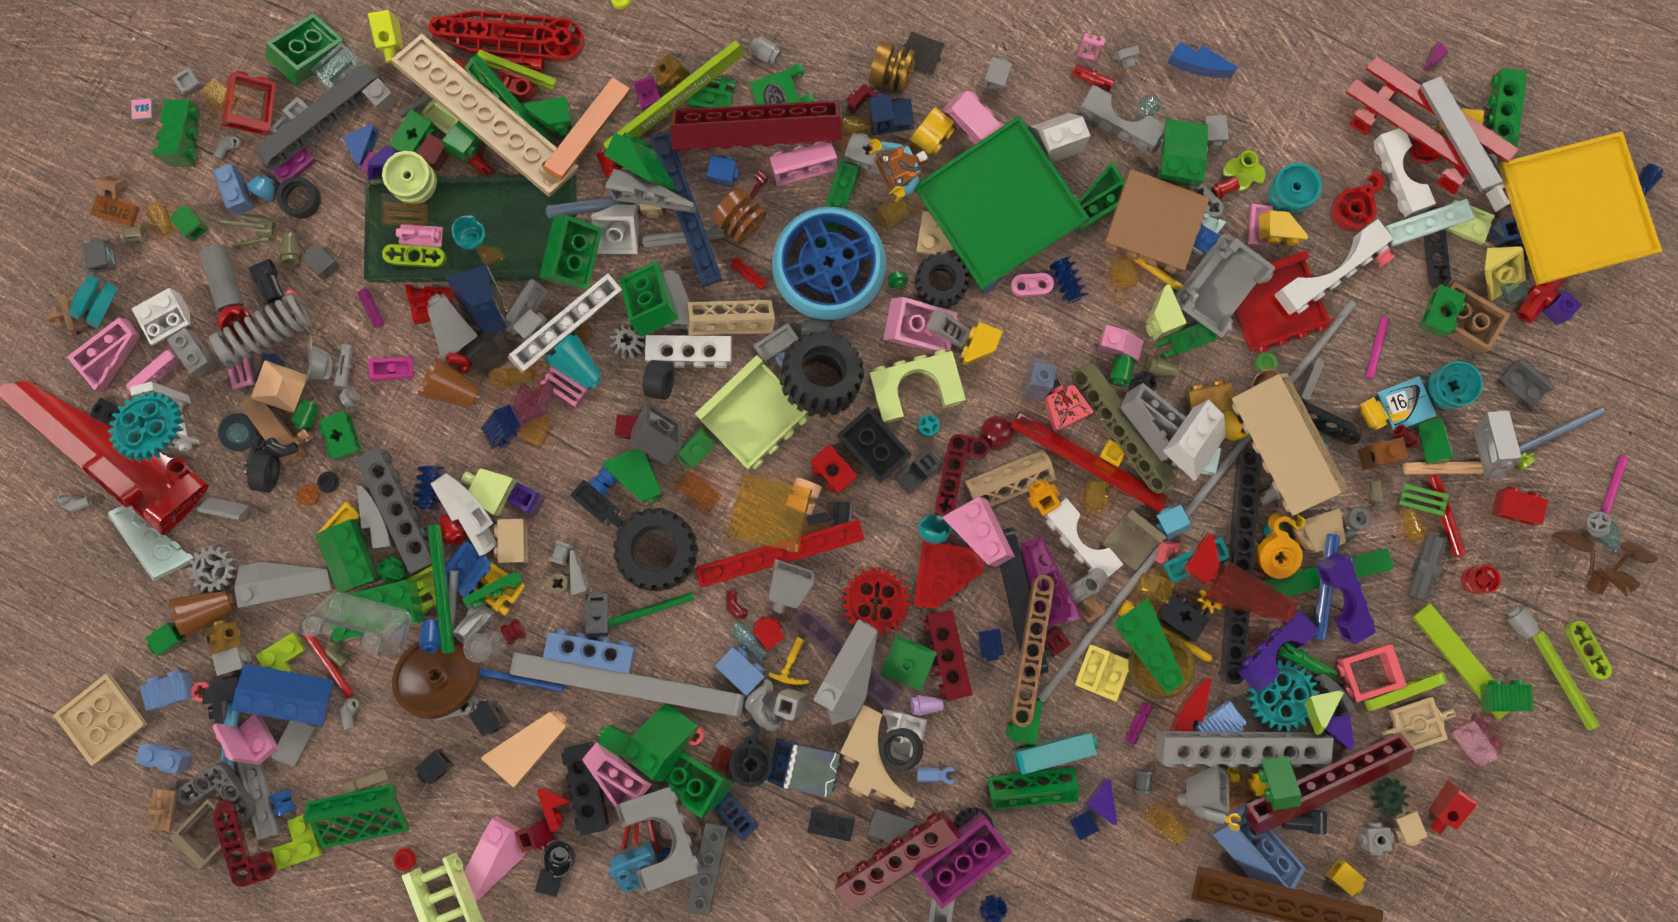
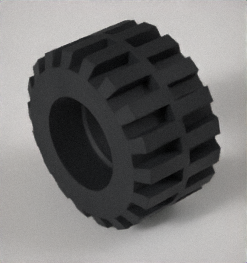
[915,252,969,309]

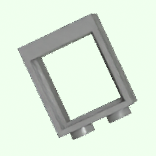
[1473,411,1522,479]

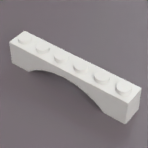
[1274,219,1393,315]

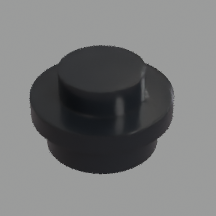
[317,471,339,493]

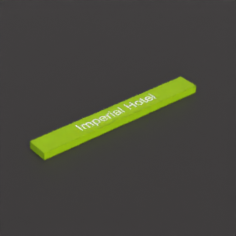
[603,41,745,149]

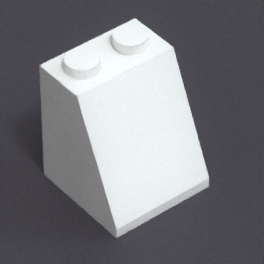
[1029,113,1090,163]

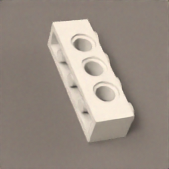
[645,335,733,368]

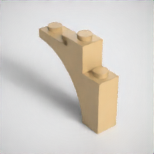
[840,704,915,809]

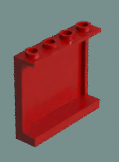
[1234,250,1335,354]

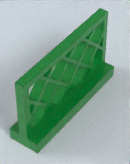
[303,784,409,849]

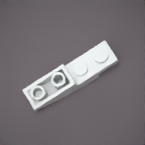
[431,474,497,556]

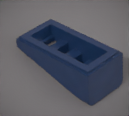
[715,792,759,841]

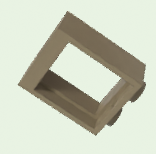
[170,797,246,869]

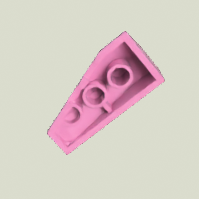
[453,816,527,902]

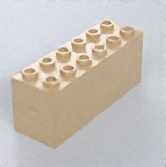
[1232,373,1348,516]

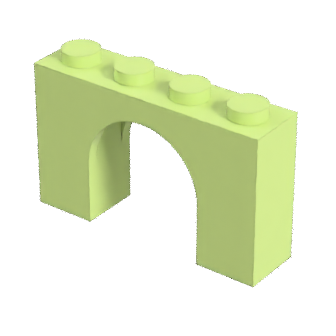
[869,349,966,424]

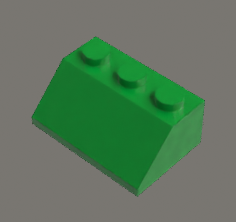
[539,215,603,290]
[315,519,379,594]

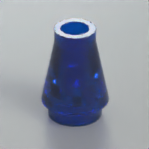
[1639,164,1664,197]

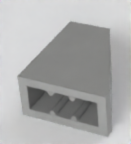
[663,270,695,328]
[427,293,478,362]

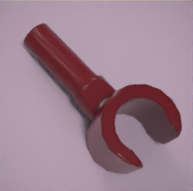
[750,170,768,200]

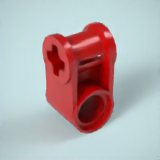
[498,69,535,102]

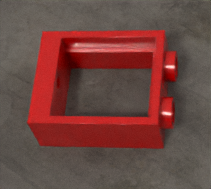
[221,71,276,136]

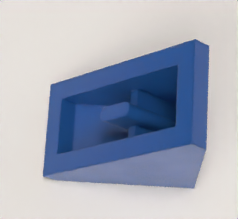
[343,124,380,167]

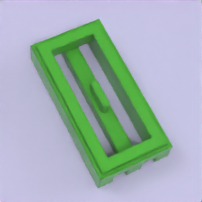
[1399,484,1449,516]

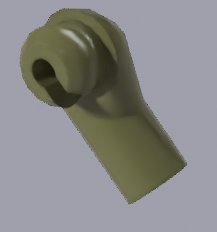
[326,636,349,668]

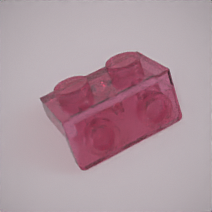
[512,382,554,423]
[1451,713,1503,769]

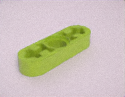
[382,244,447,268]
[1565,621,1612,679]

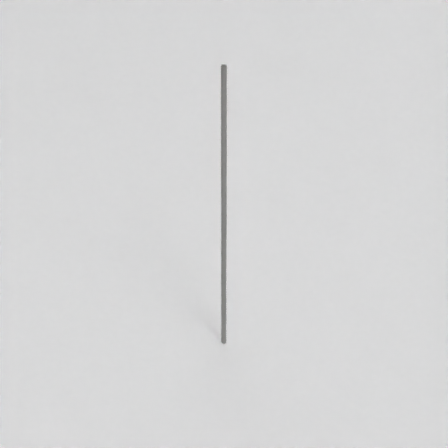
[1037,300,1357,703]

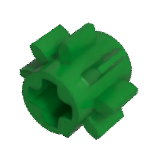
[377,556,405,584]

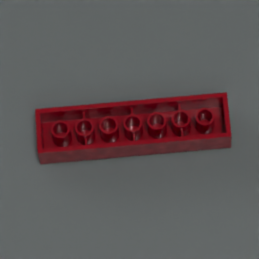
[670,100,842,151]

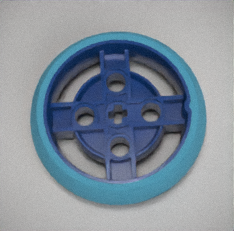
[772,207,886,320]

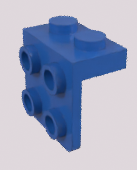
[445,540,491,597]

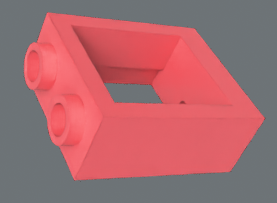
[1336,644,1407,702]

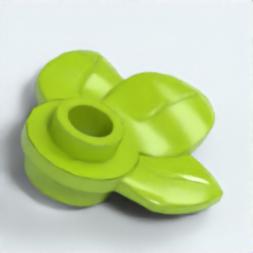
[1223,150,1266,191]

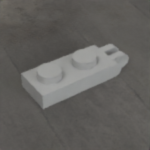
[504,279,548,335]

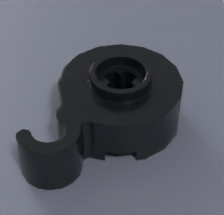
[727,721,773,787]

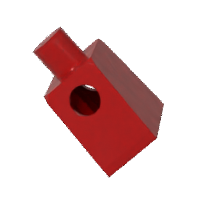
[1429,780,1479,835]

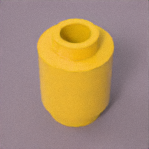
[1358,397,1389,430]

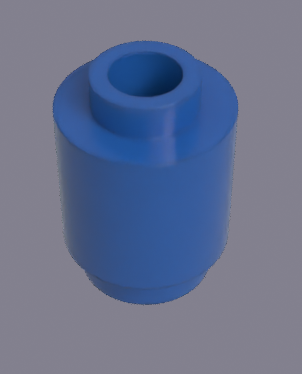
[419,619,441,653]

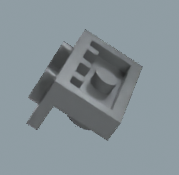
[1497,359,1555,409]

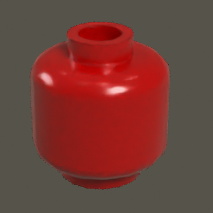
[437,513,467,546]

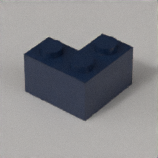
[869,93,915,136]
[1490,217,1529,262]

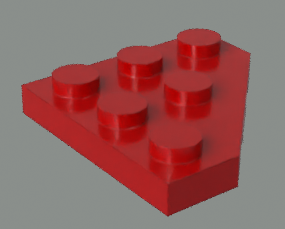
[914,541,985,609]

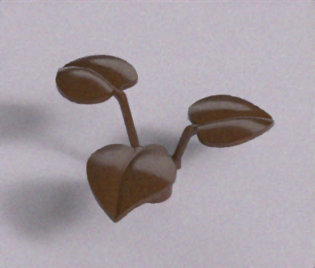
[1552,531,1658,597]

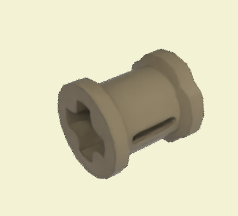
[119,223,149,245]
[548,574,571,594]

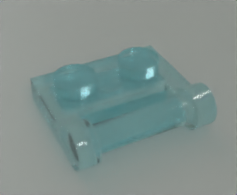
[311,42,363,89]

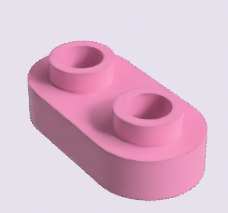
[1011,273,1054,297]

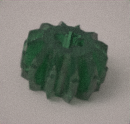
[1369,777,1410,816]

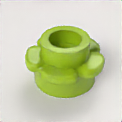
[1515,452,1536,471]

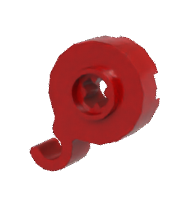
[1331,172,1384,232]

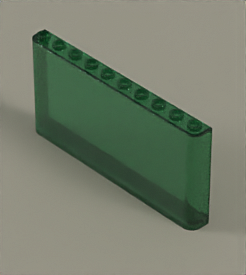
[364,174,578,283]

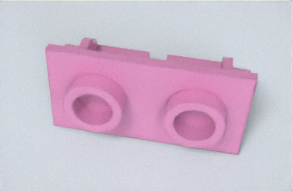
[396,225,443,248]

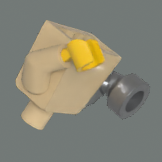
[1289,508,1371,554]

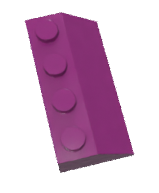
[912,812,1012,909]

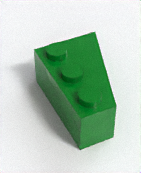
[152,99,200,167]
[1074,161,1125,236]

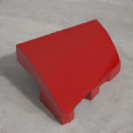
[405,284,454,325]

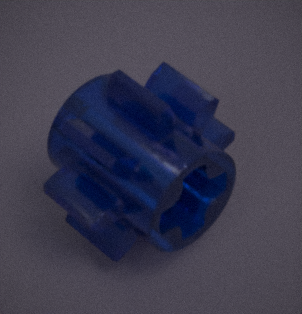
[980,894,1007,922]

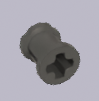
[1134,770,1155,795]

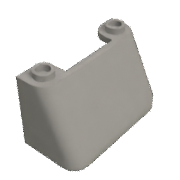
[1175,234,1276,338]

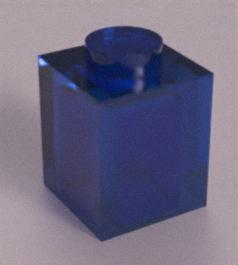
[977,629,1004,662]
[1066,808,1099,840]

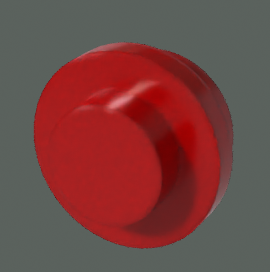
[393,848,416,871]

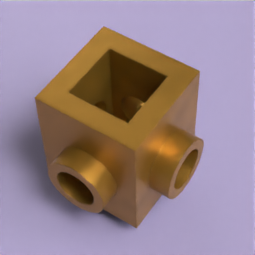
[652,53,690,90]
[205,620,242,655]

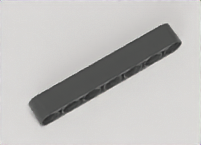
[256,64,383,170]

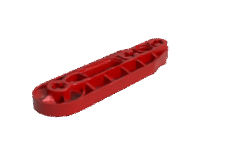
[428,10,585,62]

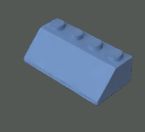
[1213,800,1306,889]

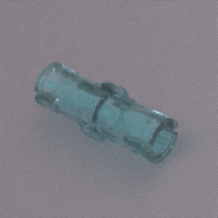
[729,621,769,661]

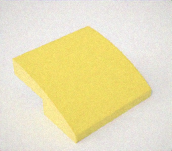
[1075,644,1133,702]

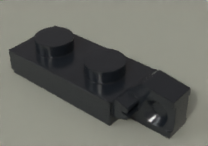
[570,480,624,529]

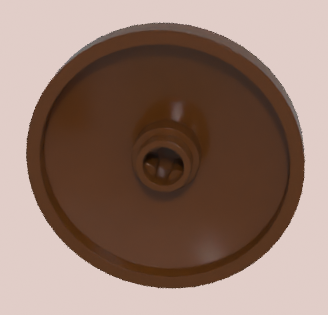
[392,636,480,719]

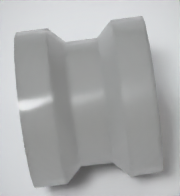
[1587,512,1611,538]

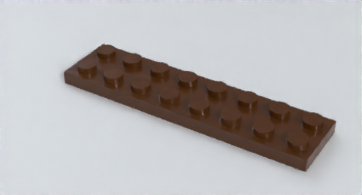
[1191,866,1383,922]

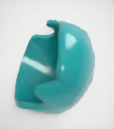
[452,216,486,250]
[917,514,952,544]

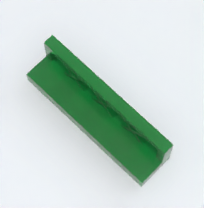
[987,767,1079,811]

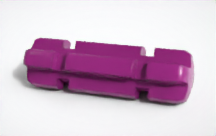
[357,288,385,328]
[1124,703,1153,745]

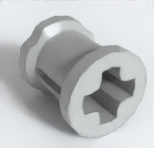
[548,540,573,566]

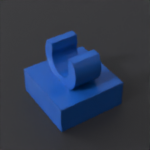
[1193,226,1220,254]

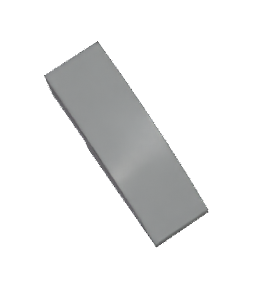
[357,485,396,550]

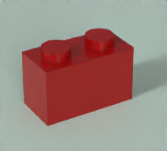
[1492,486,1548,526]

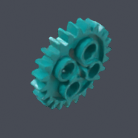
[108,391,185,462]
[1246,660,1319,731]

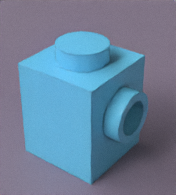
[1156,505,1191,540]

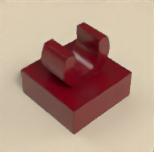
[1045,627,1071,657]

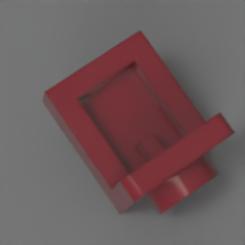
[847,84,879,114]

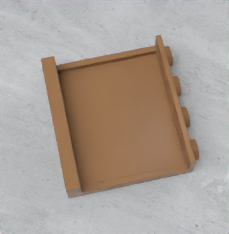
[1101,169,1210,274]

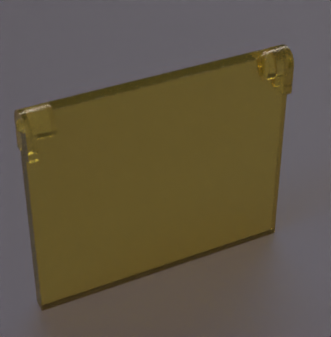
[727,475,812,553]

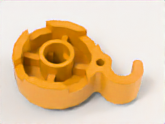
[1255,512,1303,579]

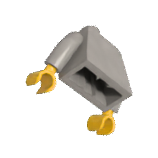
[1177,766,1241,831]

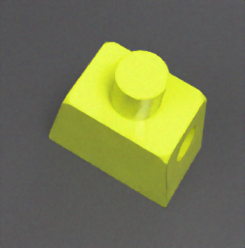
[368,10,403,63]

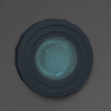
[218,413,258,451]

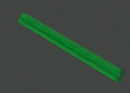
[428,524,455,654]

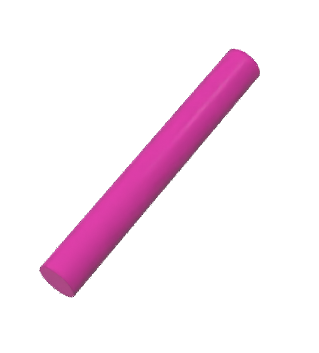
[1365,317,1390,379]
[1600,455,1629,516]

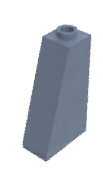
[1022,355,1057,401]

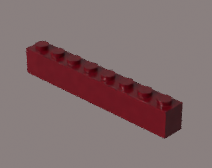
[1245,732,1414,836]

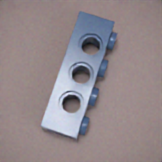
[543,629,636,674]

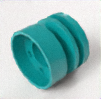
[1426,361,1483,410]

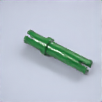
[1279,642,1338,681]

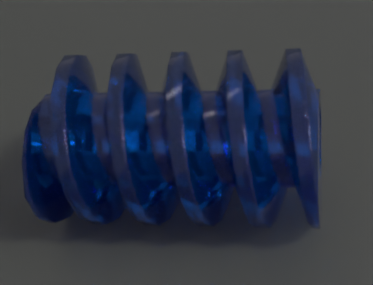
[1049,256,1088,304]
[412,465,445,510]

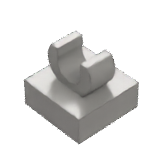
[1113,45,1140,68]

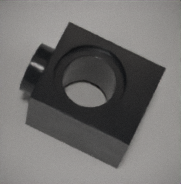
[415,749,454,785]

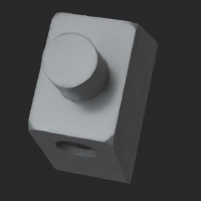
[769,559,814,613]

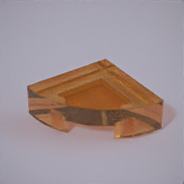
[476,246,505,267]

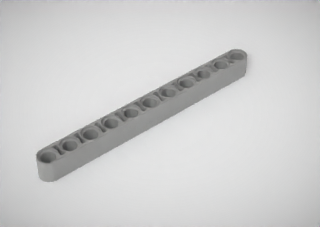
[509,652,745,716]

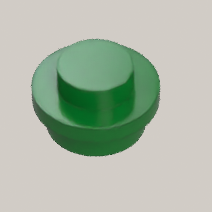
[888,271,909,289]

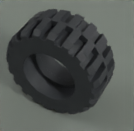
[779,331,864,417]
[613,508,698,592]

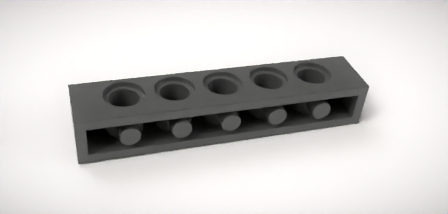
[355,447,432,575]

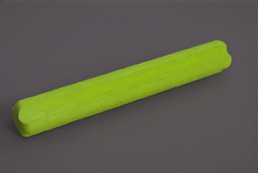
[477,50,557,90]

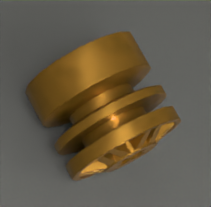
[869,41,915,93]

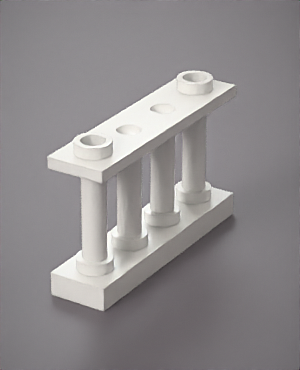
[130,381,200,451]

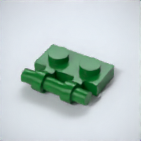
[688,76,737,108]

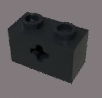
[1156,594,1210,641]
[468,700,510,737]
[807,808,855,842]

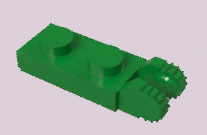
[1155,323,1217,359]
[463,572,523,609]

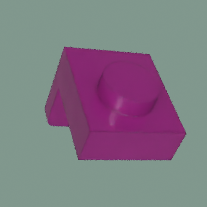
[633,76,660,112]

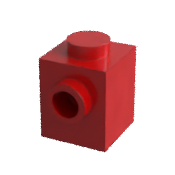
[752,616,786,650]

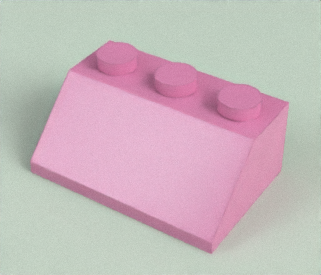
[770,141,837,187]

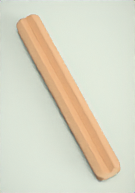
[1403,461,1484,475]

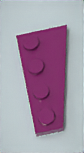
[1020,538,1083,627]

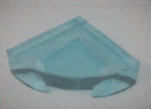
[1500,283,1528,305]
[1596,521,1621,551]

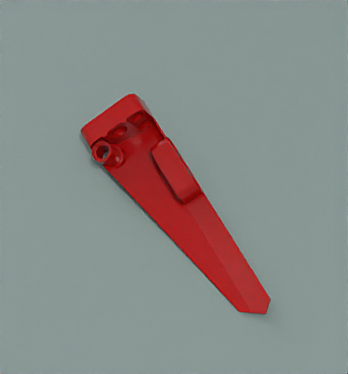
[0,381,209,535]

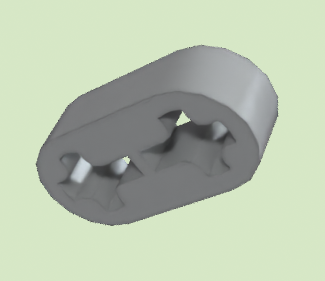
[1190,184,1224,219]

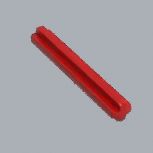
[1427,474,1466,557]

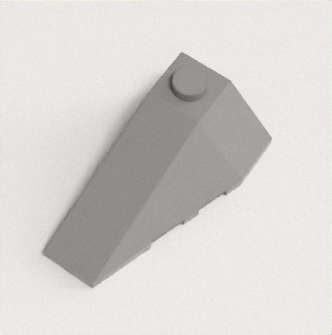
[234,562,332,608]

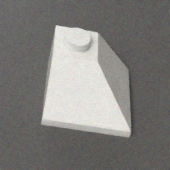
[591,205,639,254]

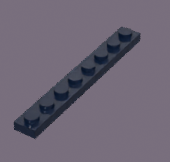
[649,130,723,288]

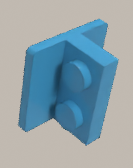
[609,842,658,893]

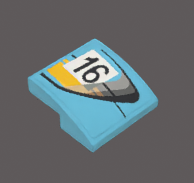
[1378,376,1436,430]

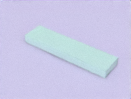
[1385,199,1475,247]

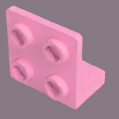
[212,714,278,765]

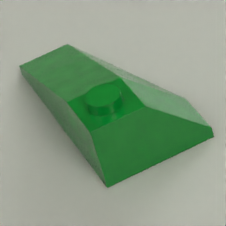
[665,751,733,818]

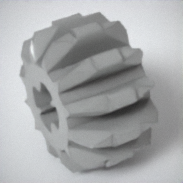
[610,324,646,359]

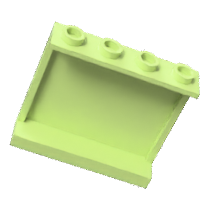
[695,355,810,471]

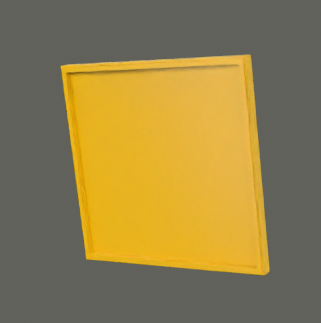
[1498,131,1663,285]

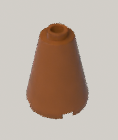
[418,357,482,408]
[169,591,237,640]

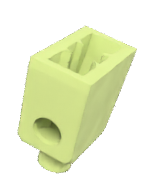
[461,469,517,517]

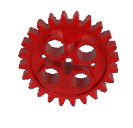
[841,566,911,636]

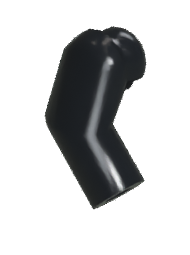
[265,438,299,458]

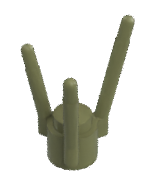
[219,214,276,247]

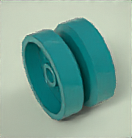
[1267,162,1322,216]
[67,274,119,328]

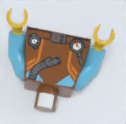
[867,139,928,203]

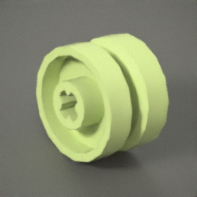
[382,151,437,205]

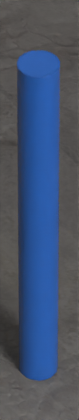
[480,668,564,692]

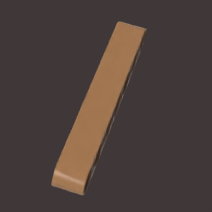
[1010,575,1054,727]

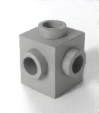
[1359,822,1394,855]

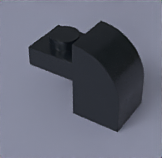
[202,675,238,725]

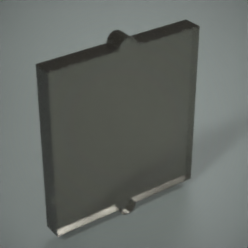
[903,32,945,76]

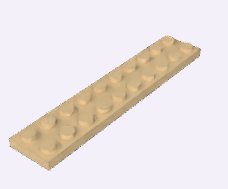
[391,34,579,197]

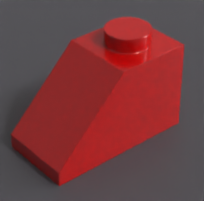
[1182,533,1220,585]

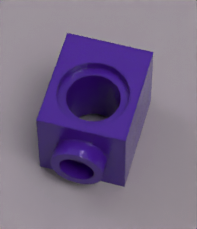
[1541,291,1582,325]

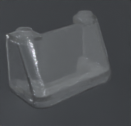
[297,592,411,656]

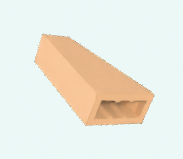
[481,711,570,788]

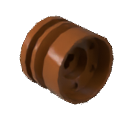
[711,187,767,244]

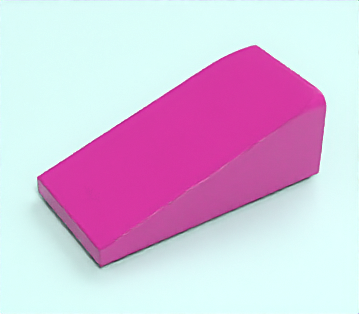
[368,357,414,382]

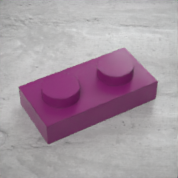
[269,148,317,184]

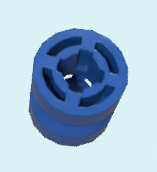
[588,466,619,496]
[268,789,297,817]

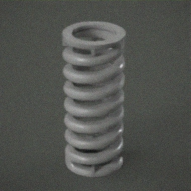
[209,293,312,369]

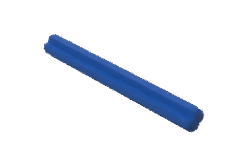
[1313,533,1340,640]

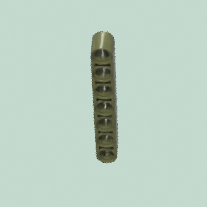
[1072,364,1176,493]

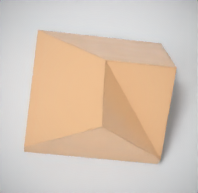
[251,360,307,413]

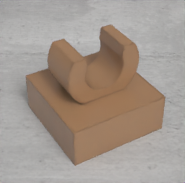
[95,174,127,199]
[1077,594,1106,623]

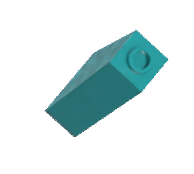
[1012,732,1098,775]

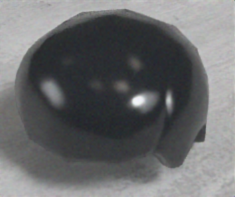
[542,841,576,878]

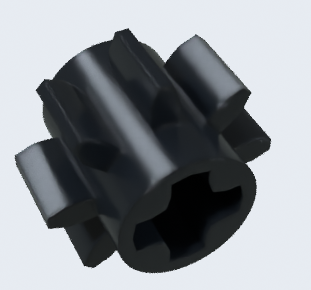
[1130,371,1157,391]

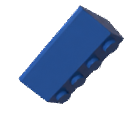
[231,664,334,726]

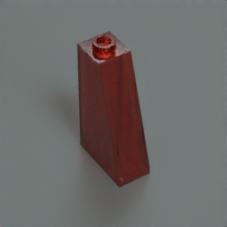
[1203,561,1299,622]

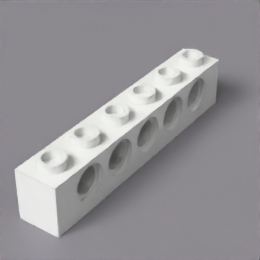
[508,274,622,373]

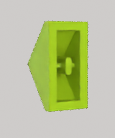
[1304,690,1344,735]

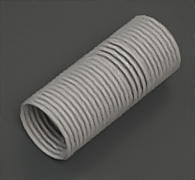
[199,244,244,312]

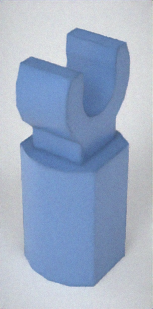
[917,767,955,784]

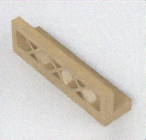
[687,300,775,336]
[965,450,1056,506]

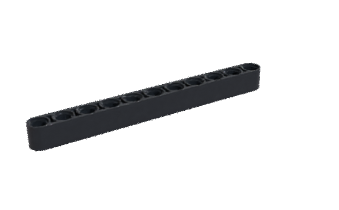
[1220,449,1261,684]

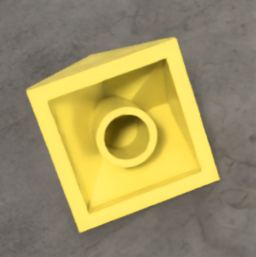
[1485,247,1526,302]

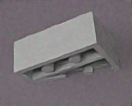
[1120,383,1186,461]

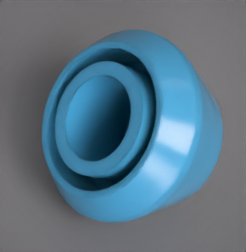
[247,175,276,202]

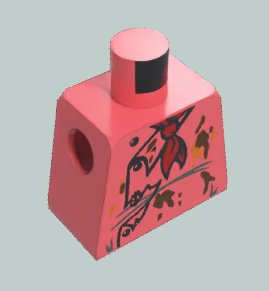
[1044,378,1094,432]

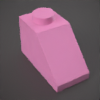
[1097,325,1144,361]

